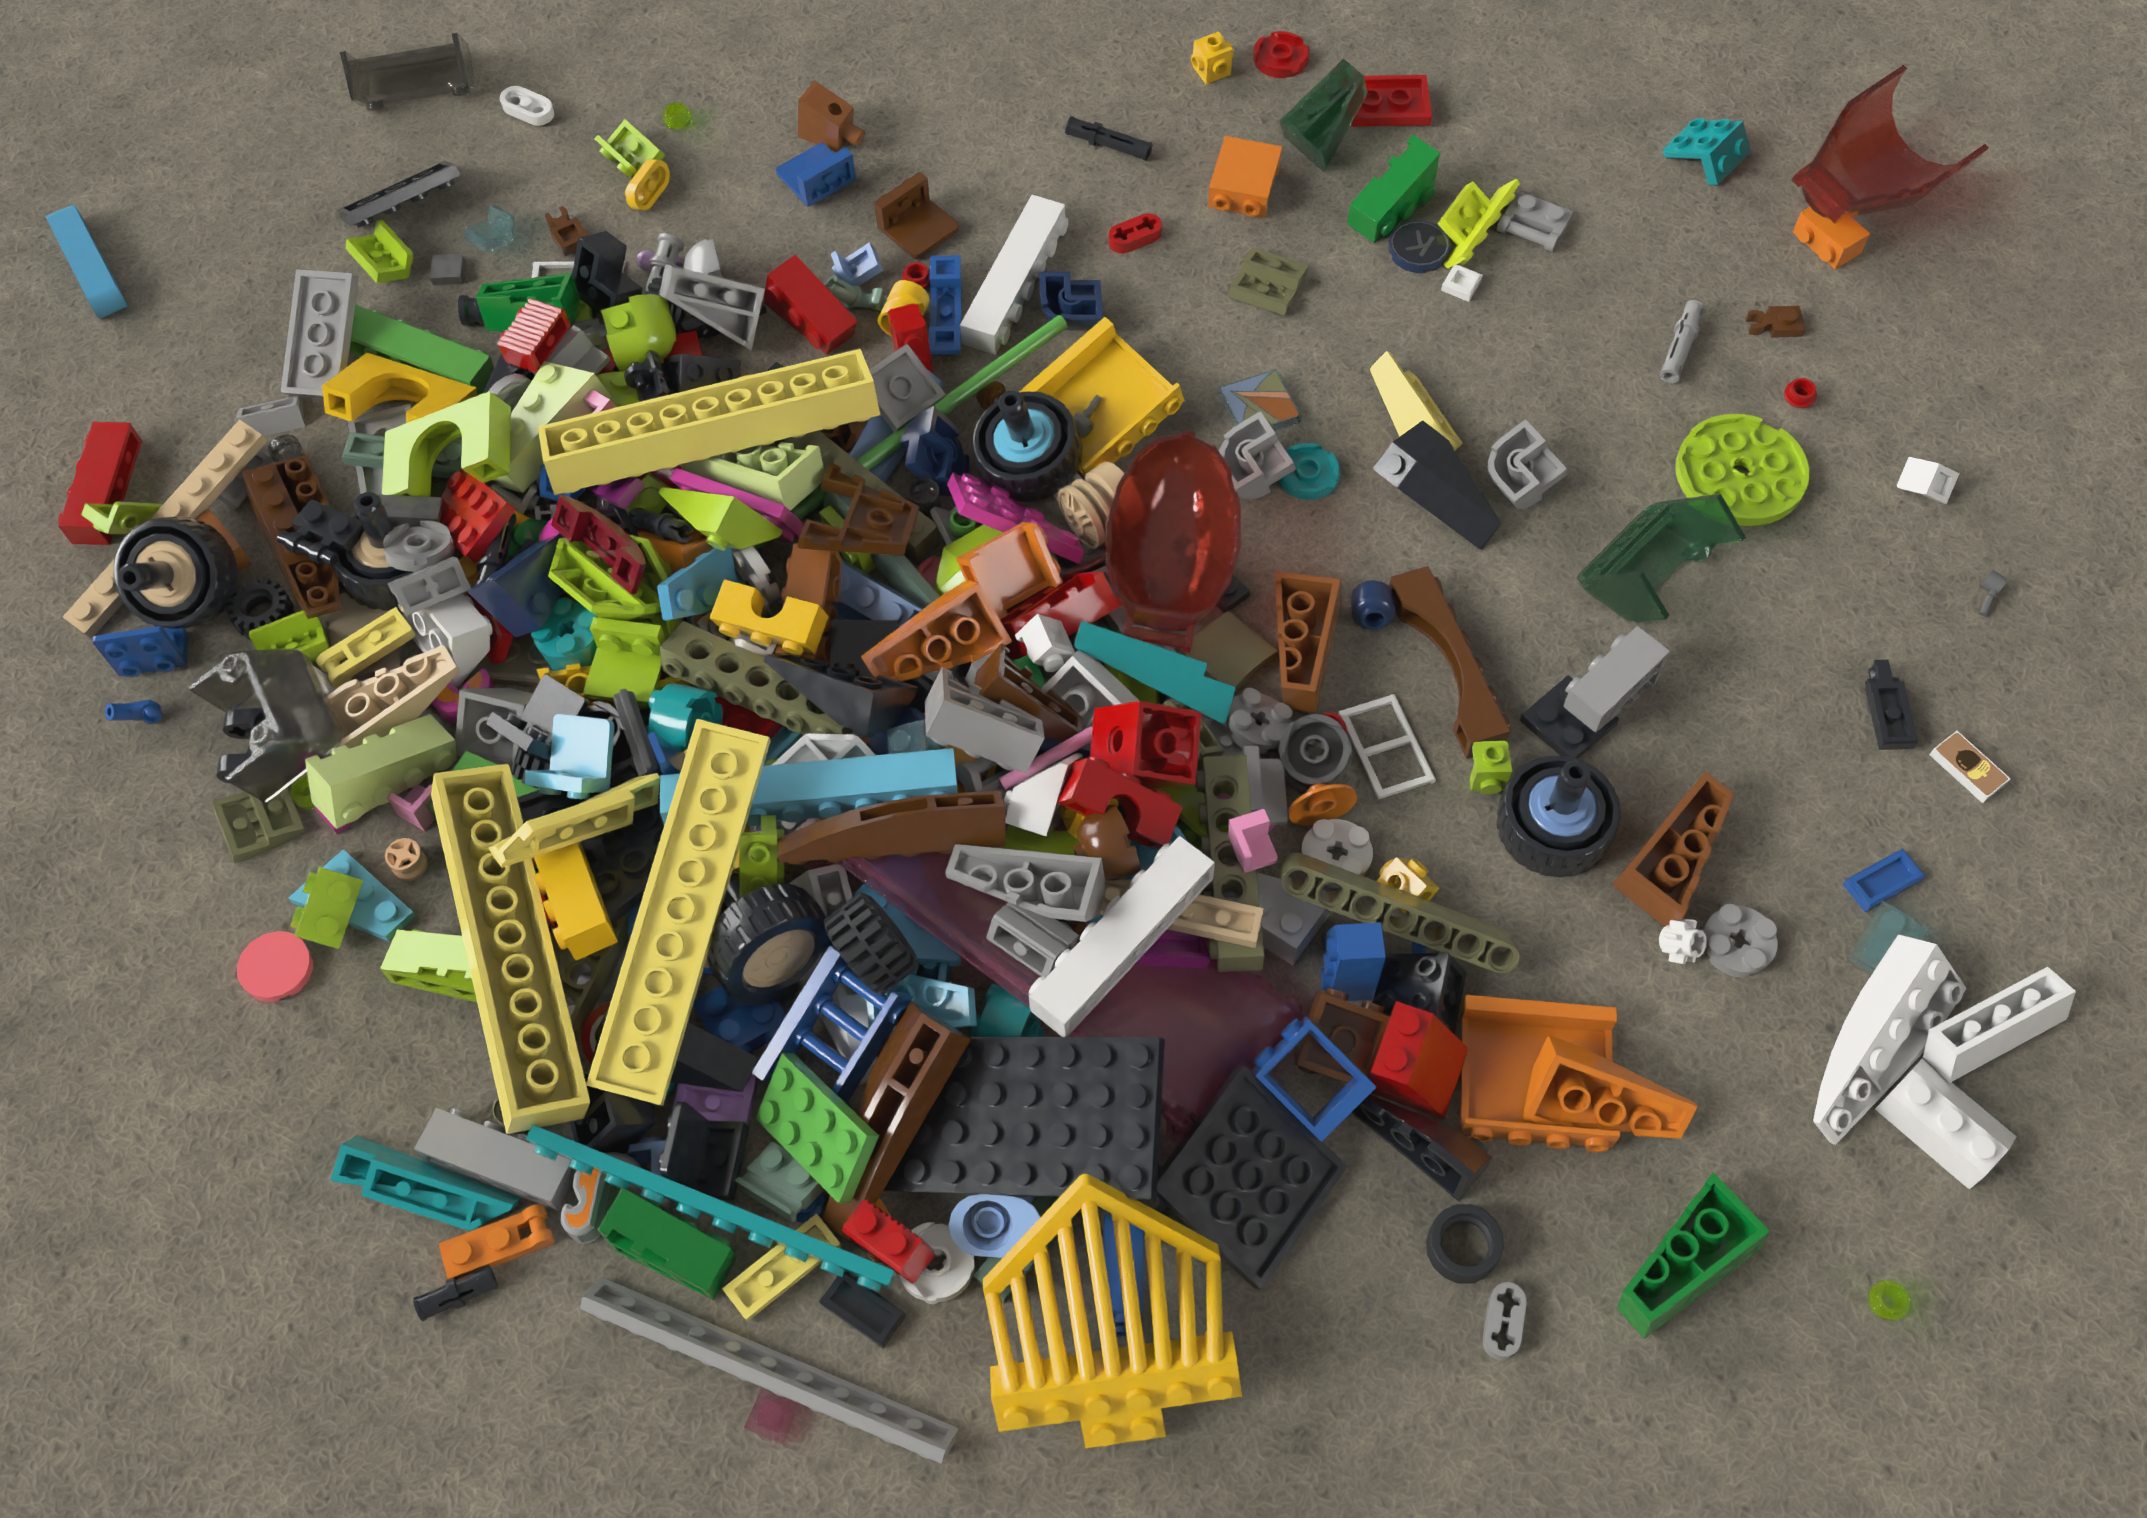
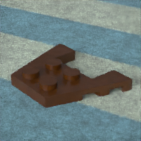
[798,463,919,555]

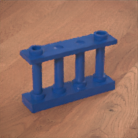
[752,946,913,1107]

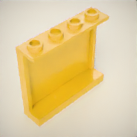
[1019,317,1185,478]

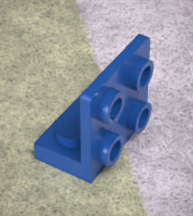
[775,143,856,207]
[93,626,188,677]

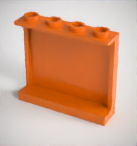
[1460,995,1620,1152]

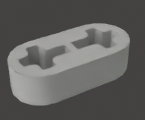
[1482,1282,1527,1361]

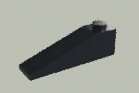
[592,1003,760,1092]

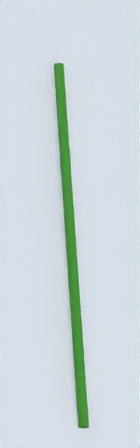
[734,315,1068,565]

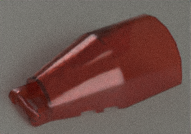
[1791,65,1989,224]

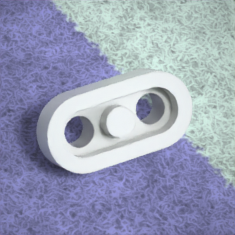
[500,86,554,126]

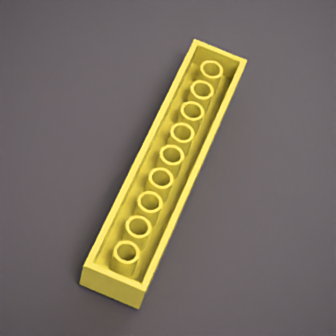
[538,349,880,495]
[431,764,590,1134]

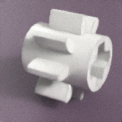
[1659,918,1707,965]

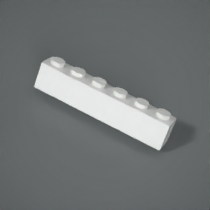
[960,195,1068,355]
[1029,836,1215,1037]

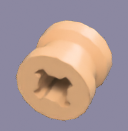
[385,838,428,881]

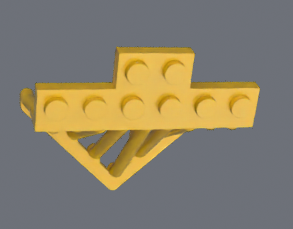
[983,1174,1242,1448]

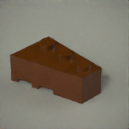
[975,643,1084,764]

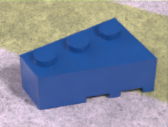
[1320,922,1386,1001]

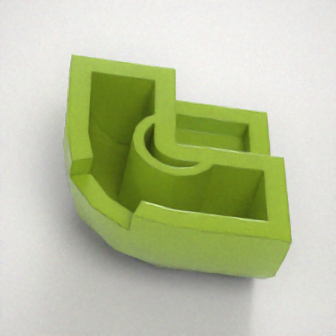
[601,294,676,371]

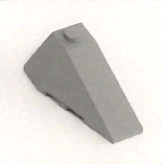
[945,844,1106,922]

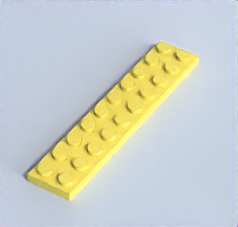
[586,719,771,1106]

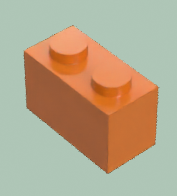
[1793,196,1870,269]

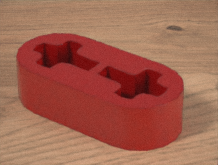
[1108,213,1162,254]

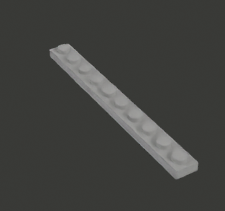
[580,1278,959,1464]

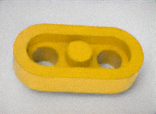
[625,159,670,211]

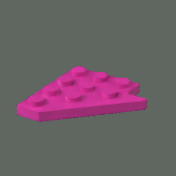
[947,473,1085,564]

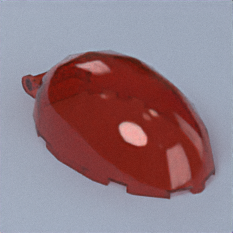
[1105,430,1241,654]

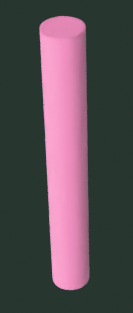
[998,726,1093,791]

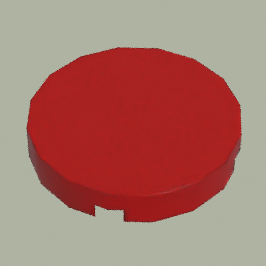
[1253,31,1310,78]

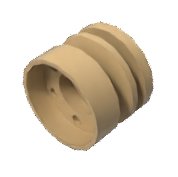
[1058,462,1143,549]

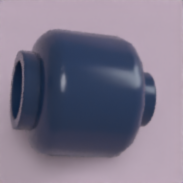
[1350,580,1395,630]

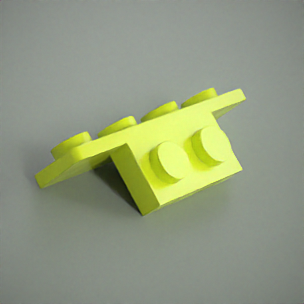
[1437,179,1520,269]

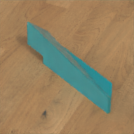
[1074,621,1236,723]
[330,1136,520,1231]

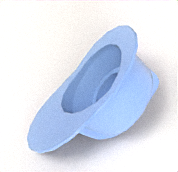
[949,1194,1041,1258]

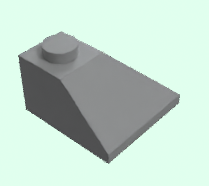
[455,688,533,769]

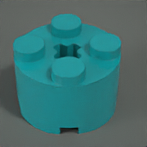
[531,597,599,671]
[646,683,723,753]
[970,984,1045,1037]

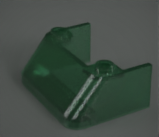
[1577,494,1746,623]

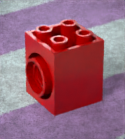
[1090,701,1202,789]

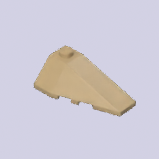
[317,645,460,749]

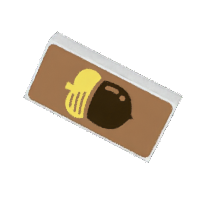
[1929,731,2010,803]

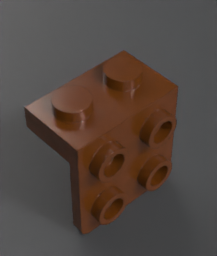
[874,172,959,259]

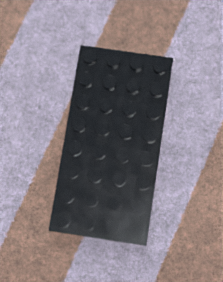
[876,1037,1165,1201]

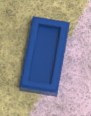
[1843,848,1926,913]

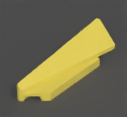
[1370,351,1463,451]
[489,773,660,868]

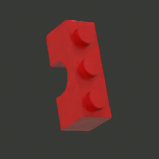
[1057,757,1182,850]

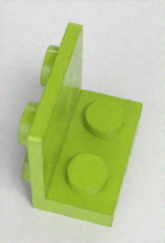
[583,617,666,706]

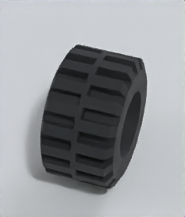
[824,892,919,996]

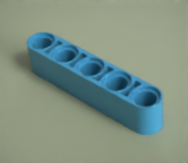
[45,204,128,319]

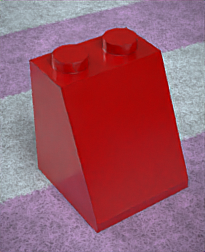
[1371,1001,1468,1119]

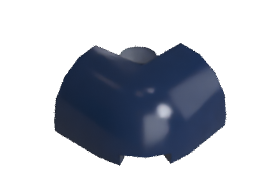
[1039,272,1103,331]
[900,406,969,496]

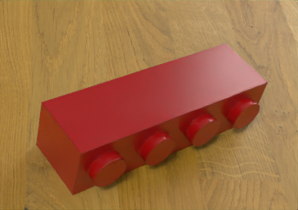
[58,422,142,545]

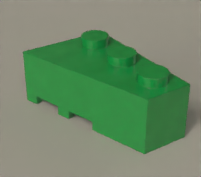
[1347,134,1440,243]
[476,273,582,333]
[597,1187,737,1300]

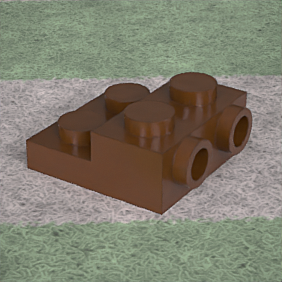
[1295,988,1390,1083]

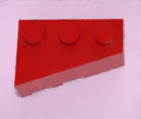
[763,254,858,355]
[1000,571,1119,659]

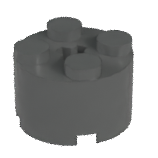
[1279,714,1352,786]

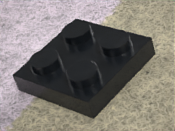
[1520,675,1619,759]

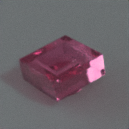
[744,1389,800,1445]

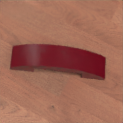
[551,495,646,594]

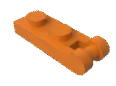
[438,1204,555,1279]

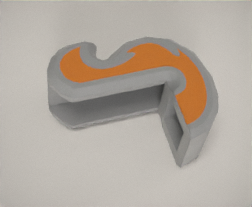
[561,1152,643,1244]

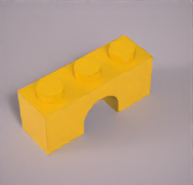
[710,580,829,655]

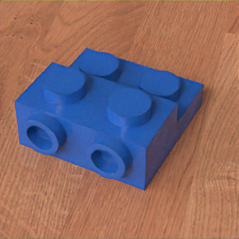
[693,986,786,1055]

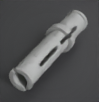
[1659,300,1705,384]

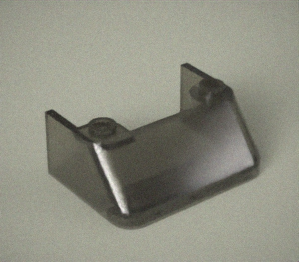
[340,33,475,111]
[188,649,343,803]

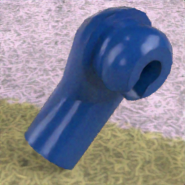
[105,700,162,724]

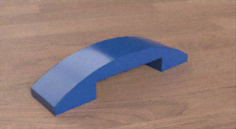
[929,255,962,355]

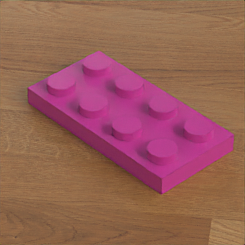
[670,468,804,542]

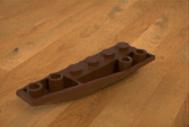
[242,455,341,619]
[777,790,1005,865]
[822,1001,971,1242]

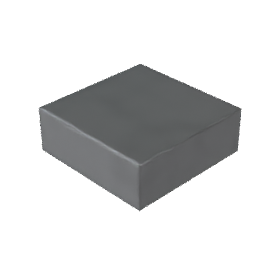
[430,254,465,285]

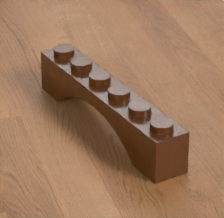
[1389,566,1511,759]

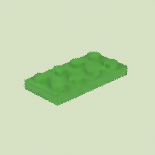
[755,1053,879,1204]

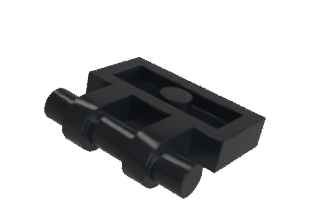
[277,499,365,566]

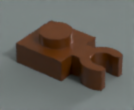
[545,206,588,256]
[1745,305,1806,338]

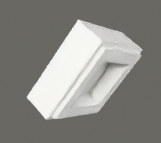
[1441,264,1483,302]

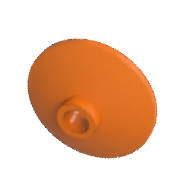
[1288,783,1357,826]

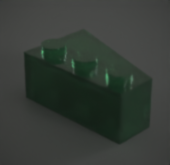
[1279,58,1368,172]

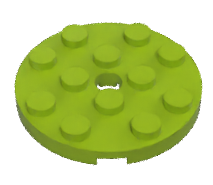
[1675,414,1809,526]

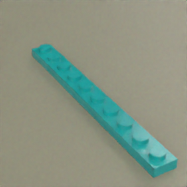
[526,1125,896,1292]

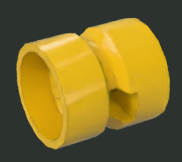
[878,280,930,337]

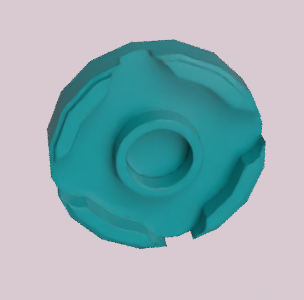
[1278,443,1340,500]

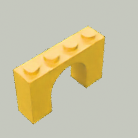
[322,353,477,423]

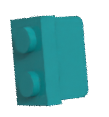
[1663,118,1751,185]

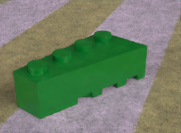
[1617,1172,1770,1339]

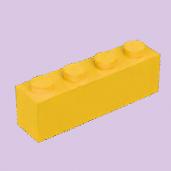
[532,841,618,961]

